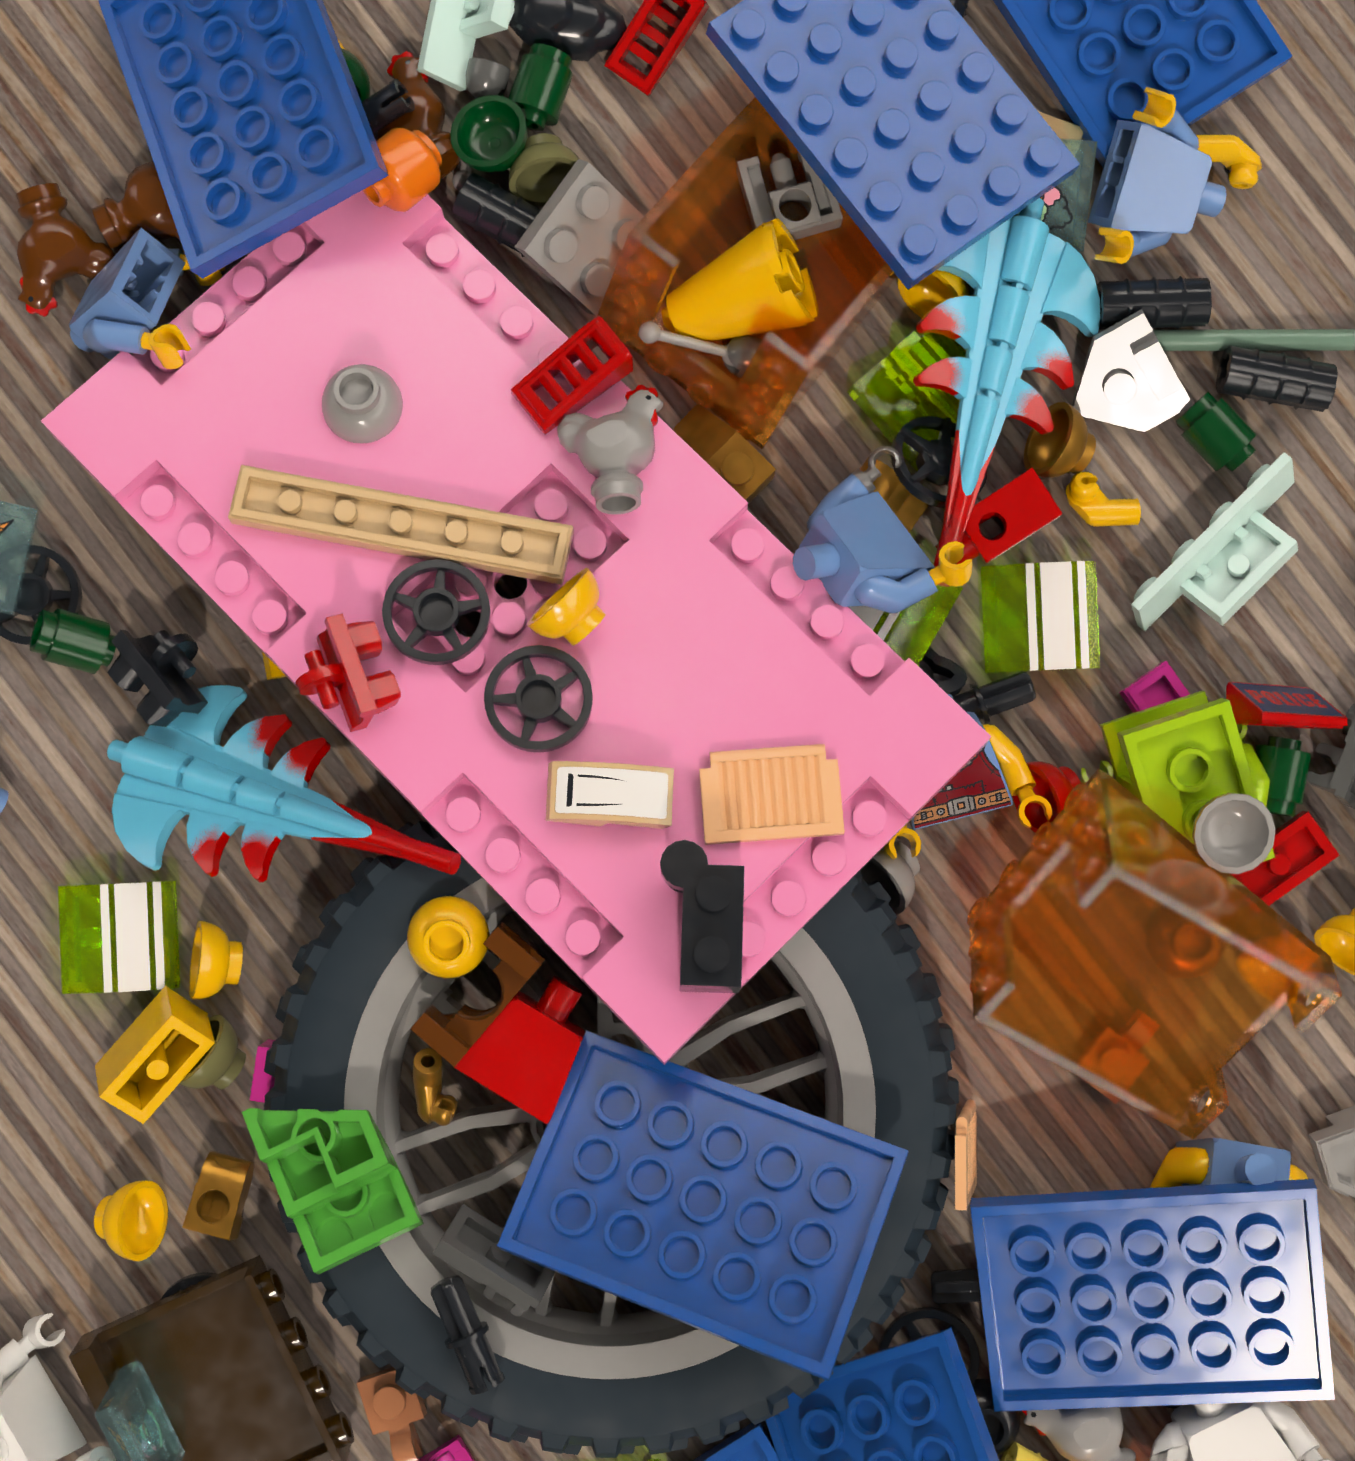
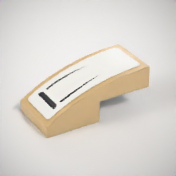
[545,761,674,829]

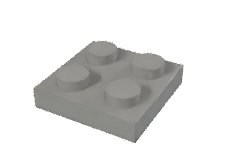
[515,159,658,316]

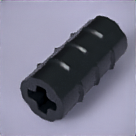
[452,173,541,257]
[1097,276,1212,330]
[1216,345,1338,412]

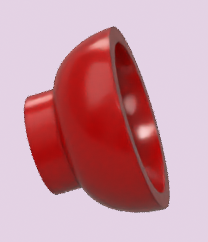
[1012,761,1084,838]

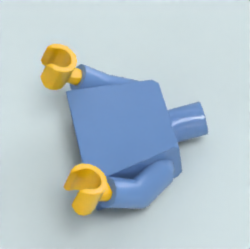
[1088,87,1226,264]
[69,228,225,369]

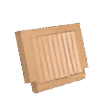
[699,744,845,845]
[955,1099,977,1210]

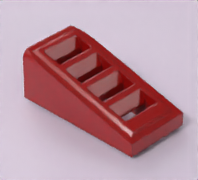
[604,0,709,96]
[511,315,633,435]

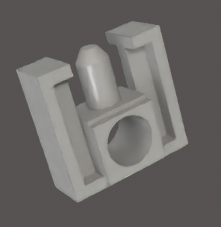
[736,151,843,240]

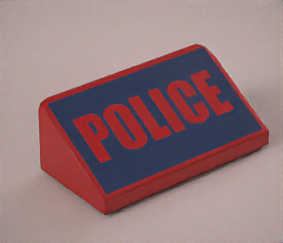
[1226,682,1348,729]

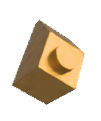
[672,403,776,504]

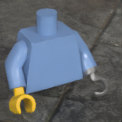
[793,446,973,614]

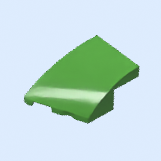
[242,1108,424,1274]

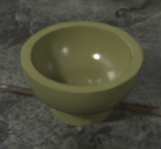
[509,133,579,206]
[179,1015,246,1090]

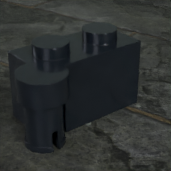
[660,840,744,993]

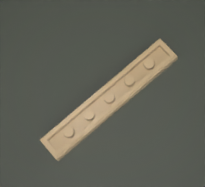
[228,465,574,585]

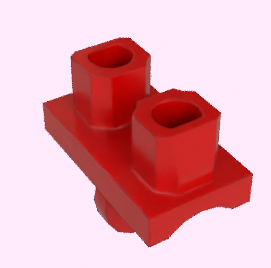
[296,613,401,732]

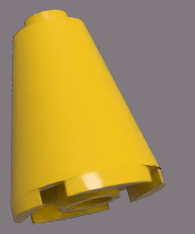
[661,218,818,342]

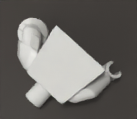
[0,1313,120,1461]
[1149,1402,1332,1461]

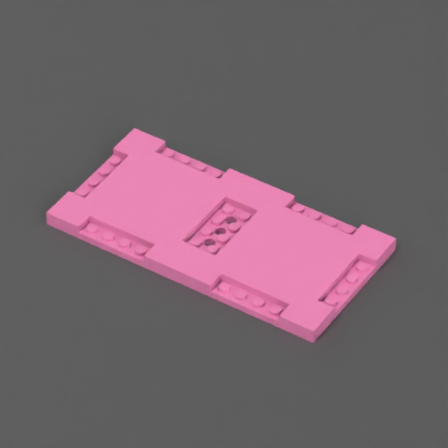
[41,191,991,1065]

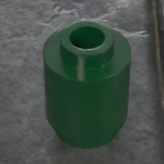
[509,44,573,131]
[1176,392,1257,472]
[30,608,116,674]
[1255,736,1311,817]

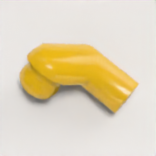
[1196,135,1262,189]
[1066,472,1141,527]

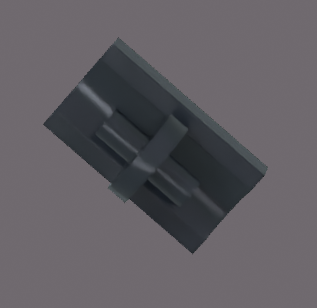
[107,630,208,727]

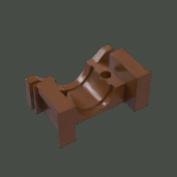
[410,922,546,1067]

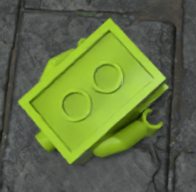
[1080,691,1275,893]

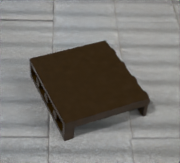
[69,1255,354,1461]

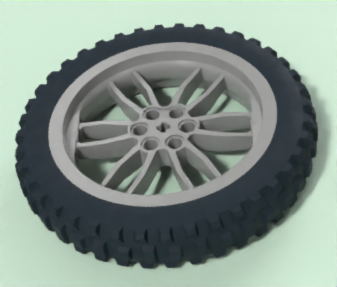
[264,821,959,1458]

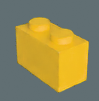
[95,985,215,1124]

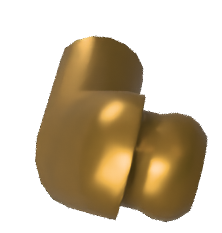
[413,1048,457,1126]

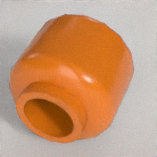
[362,128,442,212]

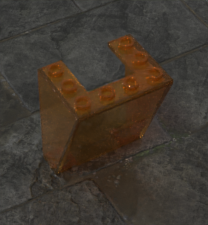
[597,97,897,449]
[967,768,1342,1140]

